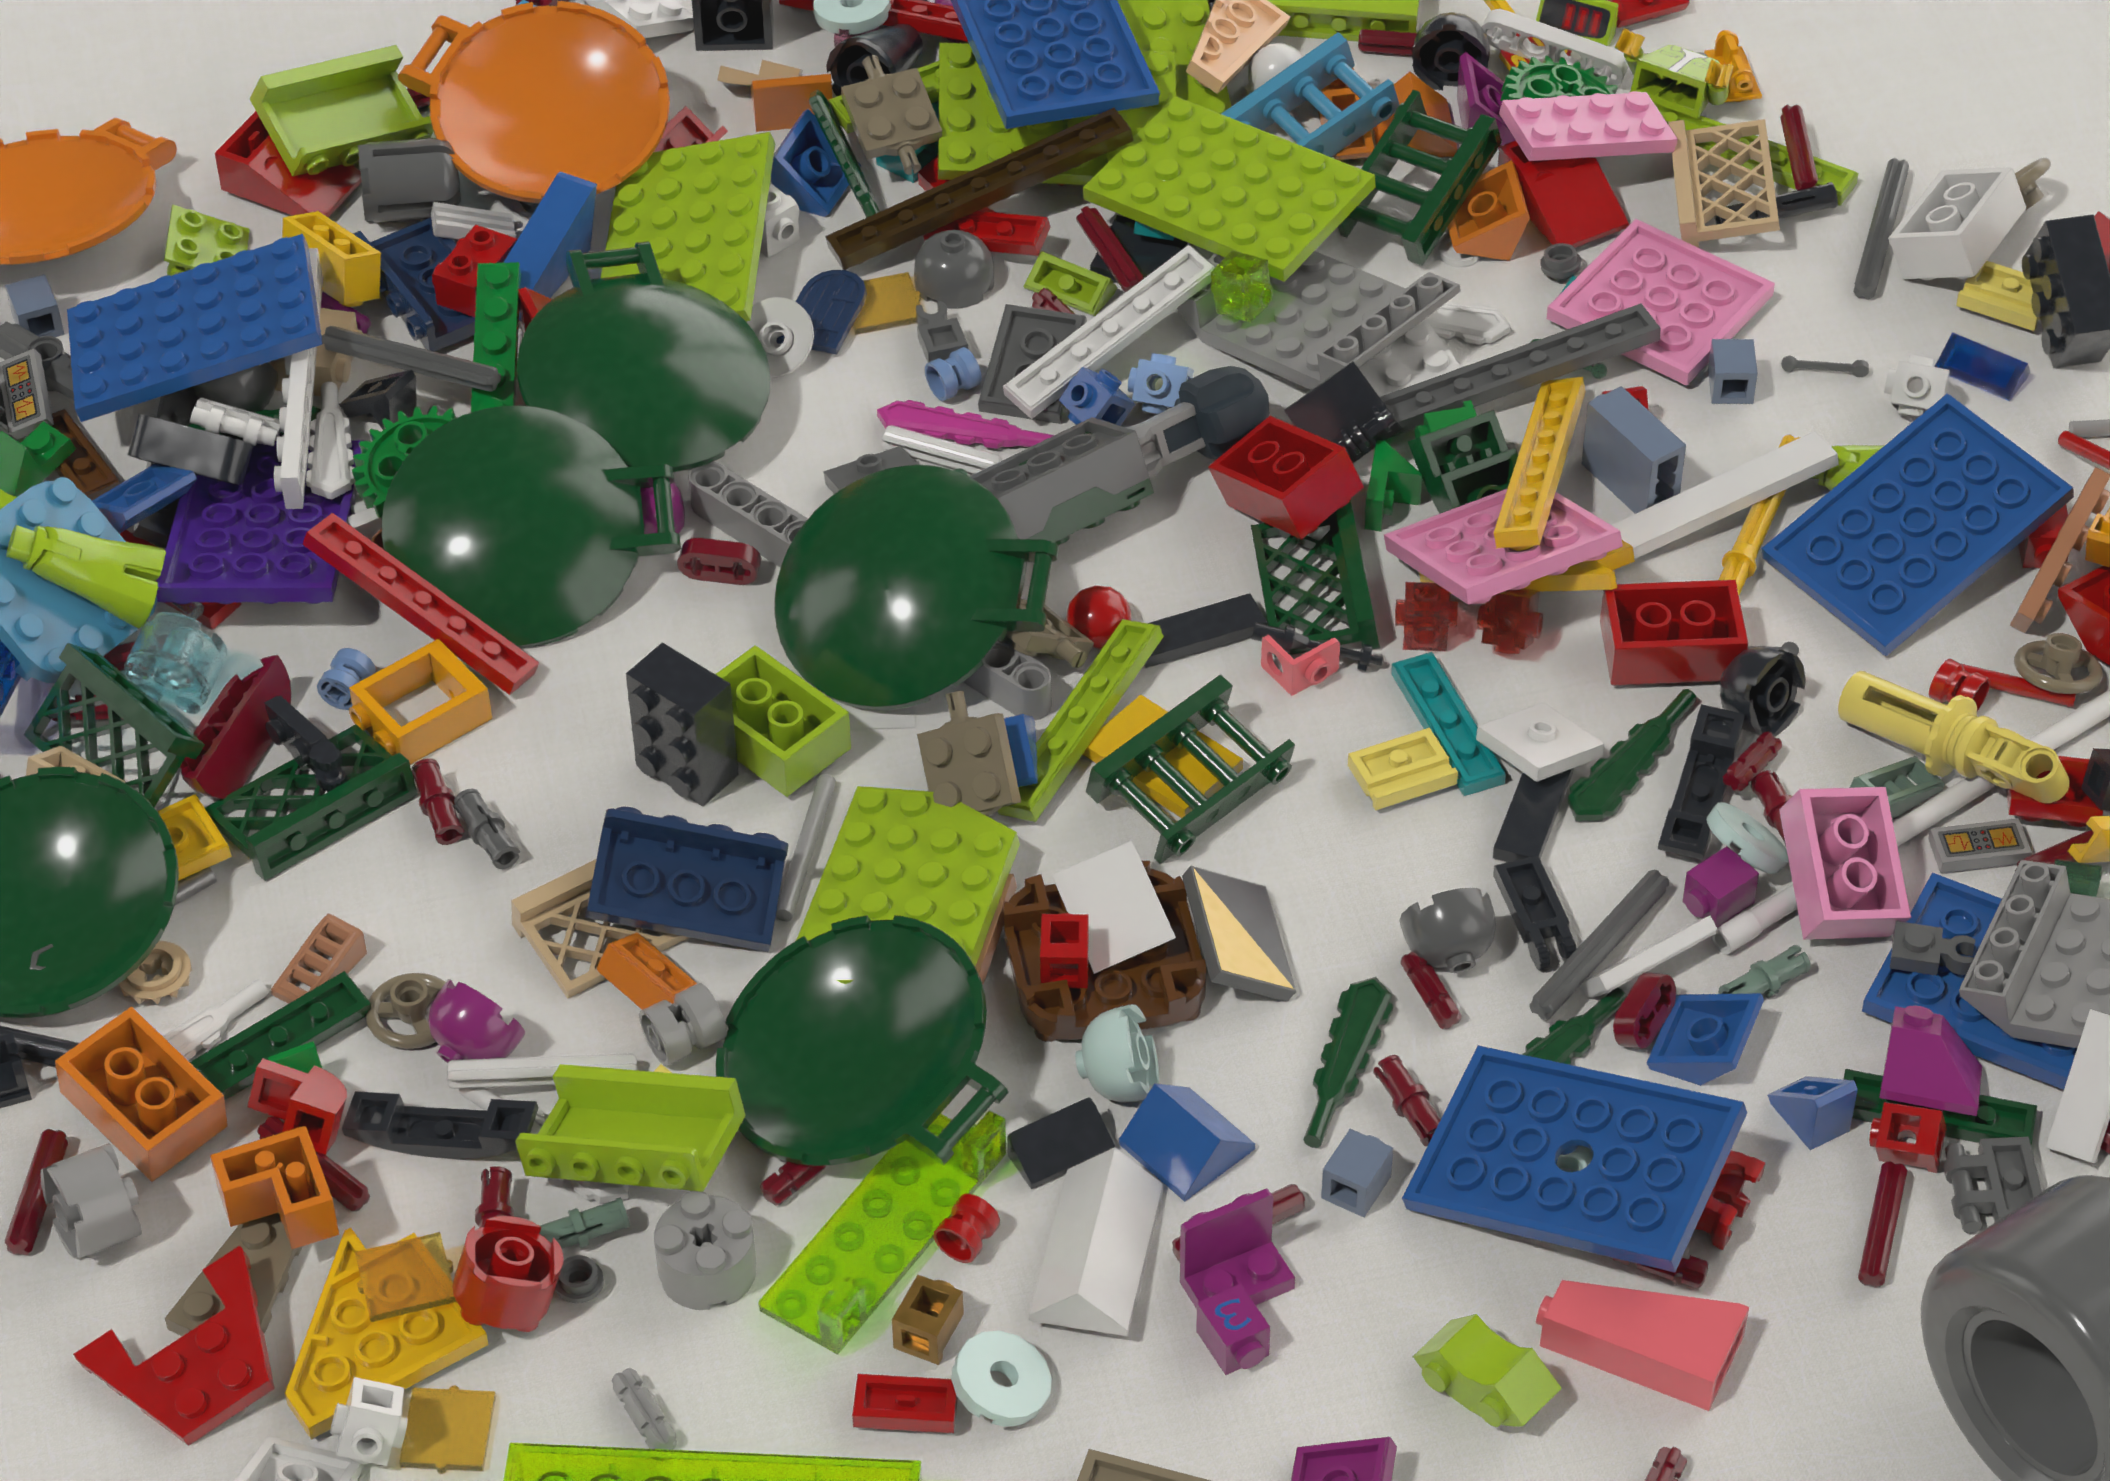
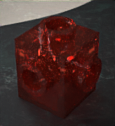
[1395,582,1458,651]
[1477,588,1543,654]

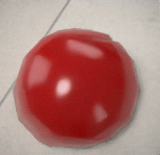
[1066,585,1131,649]

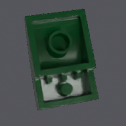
[1407,410,1518,514]

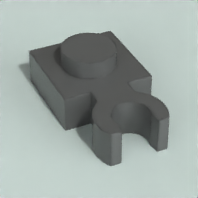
[916,300,968,363]
[1890,921,1975,976]

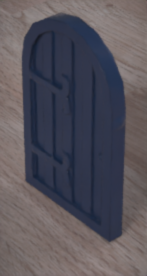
[776,270,867,355]

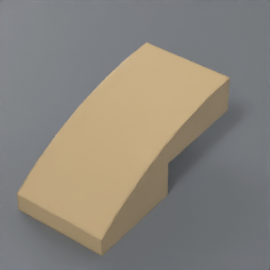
[717,60,803,86]

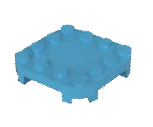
[0,477,157,684]

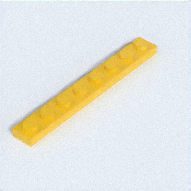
[1494,377,1586,551]

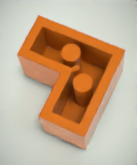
[210,1126,340,1249]

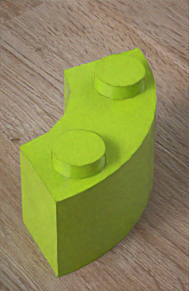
[1412,1314,1562,1427]

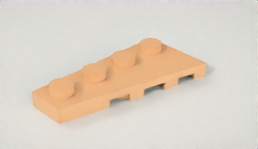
[1186,0,1291,94]

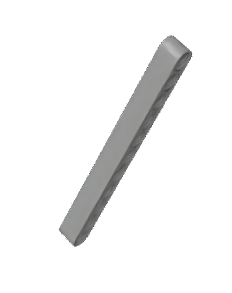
[688,462,1052,720]

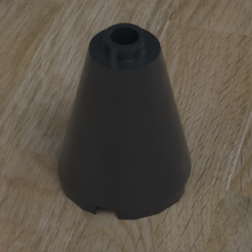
[826,24,923,97]

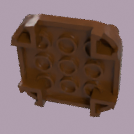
[1004,861,1206,1042]

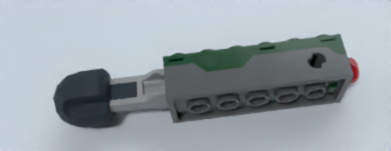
[970,366,1270,545]

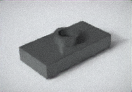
[823,446,917,494]

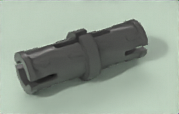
[454,788,520,869]

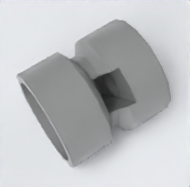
[639,983,727,1066]

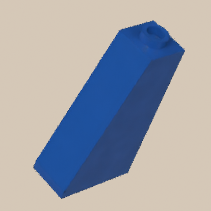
[504,171,597,322]

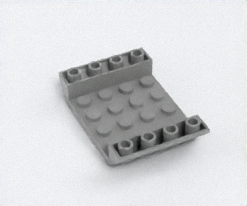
[1177,251,1461,390]
[1959,860,2110,1048]

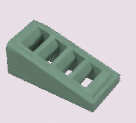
[1849,756,1945,820]

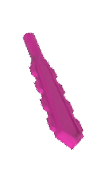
[877,400,1054,449]

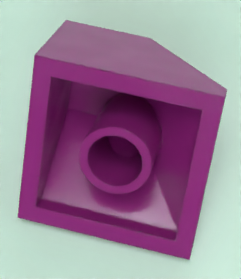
[1879,1006,1982,1116]

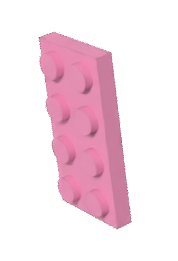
[1499,91,1678,161]

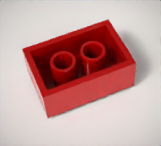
[1208,416,1364,540]
[1600,580,1748,685]

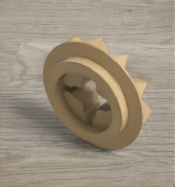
[118,941,192,1005]

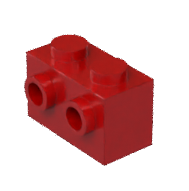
[432,224,517,317]

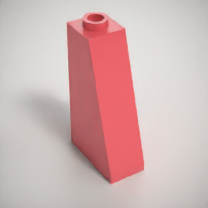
[1536,1280,1749,1411]

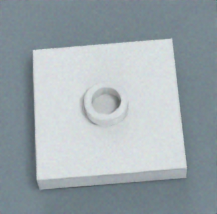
[1476,702,1604,782]

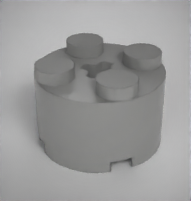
[40,1143,142,1258]
[654,1191,756,1310]

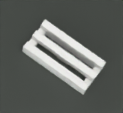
[431,202,516,240]

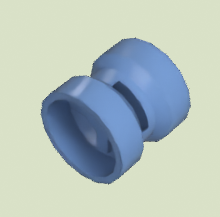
[925,347,982,401]
[317,648,376,710]

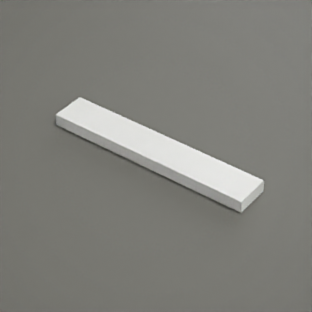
[1003,245,1217,419]
[1612,431,1839,559]

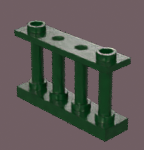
[1338,90,1502,266]
[1086,674,1295,864]

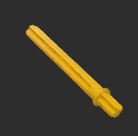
[1719,434,1801,595]

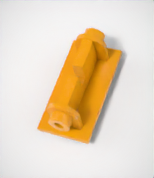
[1704,30,1762,103]

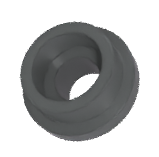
[1540,243,1582,280]
[555,1255,604,1303]

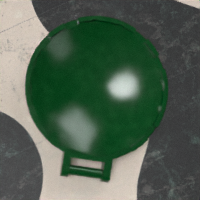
[517,241,771,472]
[382,406,681,649]
[774,465,1059,710]
[0,767,179,1018]
[715,915,1009,1166]

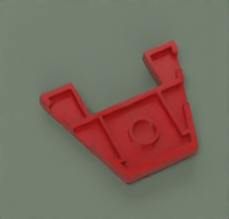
[73,1245,275,1446]

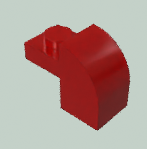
[247,1059,347,1155]

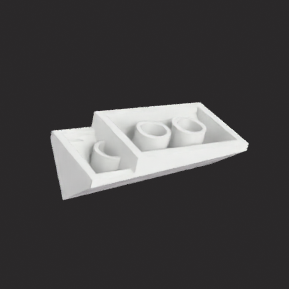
[1029,1147,1163,1336]

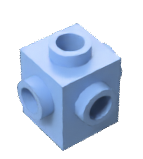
[1128,353,1194,414]

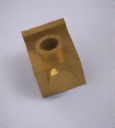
[892,1274,964,1365]

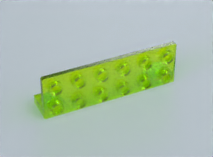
[758,1110,1006,1355]

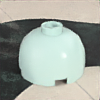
[1075,1004,1159,1102]

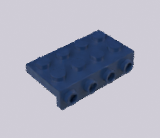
[353,218,475,352]
[585,806,789,952]

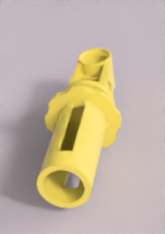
[1838,671,2069,803]

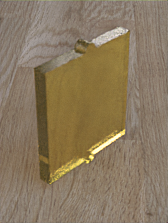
[853,272,921,335]
[355,1232,457,1322]
[399,1385,496,1474]

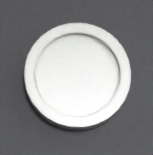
[1440,236,1480,267]

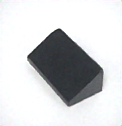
[1007,1097,1115,1189]

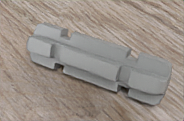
[612,1368,677,1456]

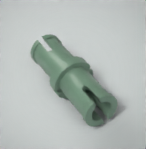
[1718,945,1811,998]
[539,1197,630,1249]

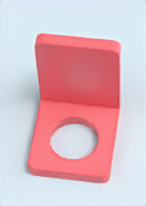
[1261,635,1340,696]

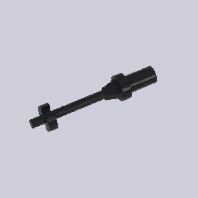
[1251,622,1383,671]

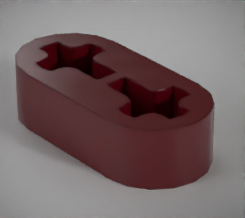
[677,538,762,585]
[1613,972,1676,1049]

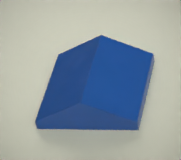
[92,464,197,534]
[1646,993,1764,1086]

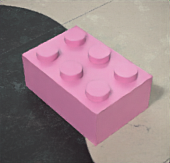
[1779,787,1911,940]

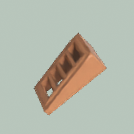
[271,913,367,1004]

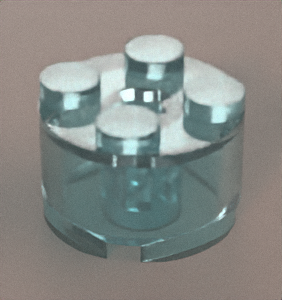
[124,612,228,714]

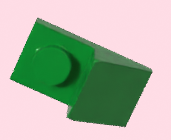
[0,421,76,497]
[1364,440,1422,531]

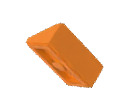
[597,932,697,1010]

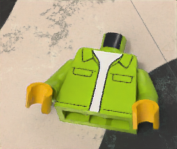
[1615,28,1734,119]

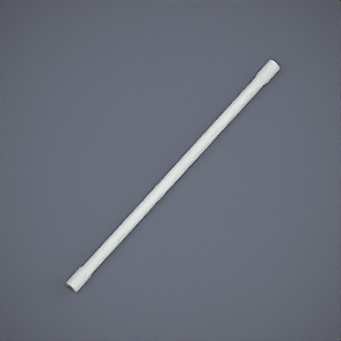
[1712,690,2110,954]

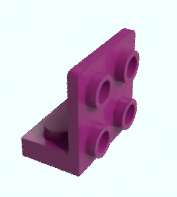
[1180,1188,1295,1309]

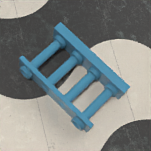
[1222,32,1399,157]

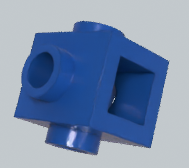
[1059,367,1136,426]

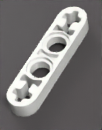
[1482,9,1629,85]

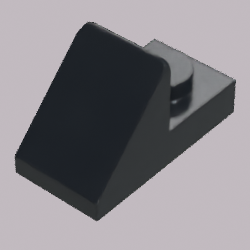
[339,369,417,430]

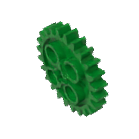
[1500,56,1618,101]
[352,406,466,518]

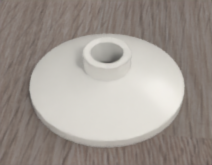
[747,297,814,378]

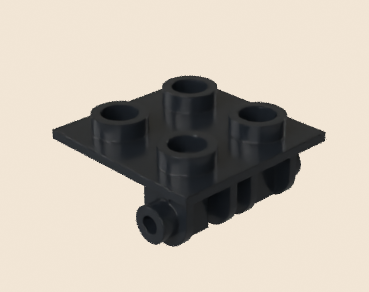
[1284,361,1402,463]

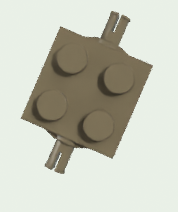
[841,55,942,175]
[1006,599,1094,668]
[917,691,1021,817]

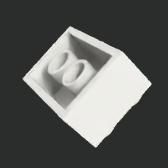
[1888,167,2026,281]

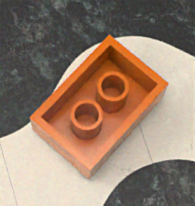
[55,1006,228,1182]

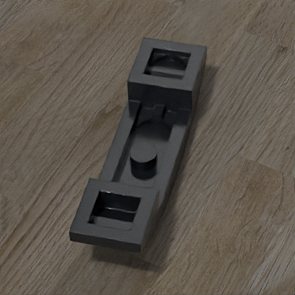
[1658,704,1745,860]
[342,1091,539,1159]

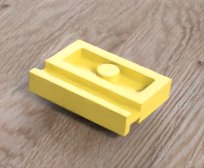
[1956,261,2040,331]
[1347,727,1458,811]

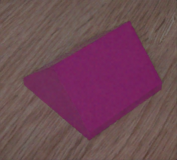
[1457,52,1515,149]

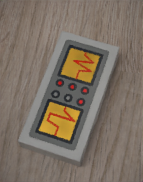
[0,348,54,440]
[1928,818,2032,873]

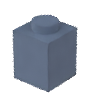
[5,274,65,337]
[1708,339,1758,404]
[1321,1128,1393,1218]

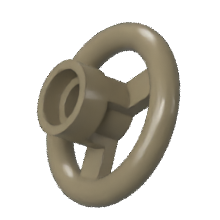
[2015,158,2051,210]
[2014,633,2103,694]
[365,973,446,1049]

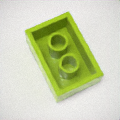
[716,645,851,797]

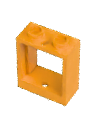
[349,639,492,765]

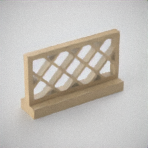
[1668,119,1780,248]
[511,859,690,999]

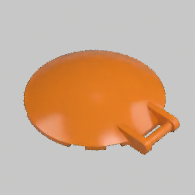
[398,1,670,203]
[0,118,177,265]

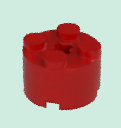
[452,1216,564,1332]

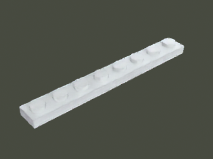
[274,248,323,509]

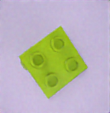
[164,204,250,276]

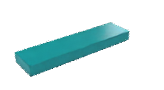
[1391,652,1506,796]

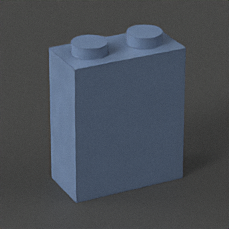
[1581,386,1686,514]

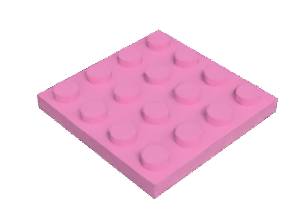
[1546,219,1775,386]
[1384,489,1623,605]

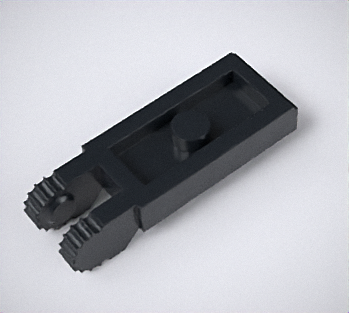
[264,695,348,792]
[1493,856,1577,971]

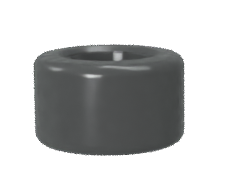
[1921,1175,2110,1481]

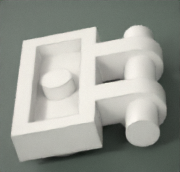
[190,398,281,446]

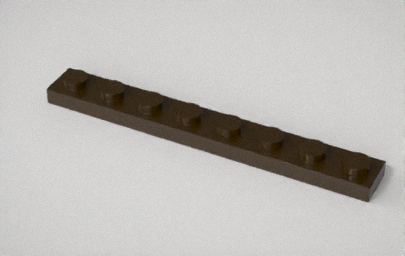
[825,107,1134,270]

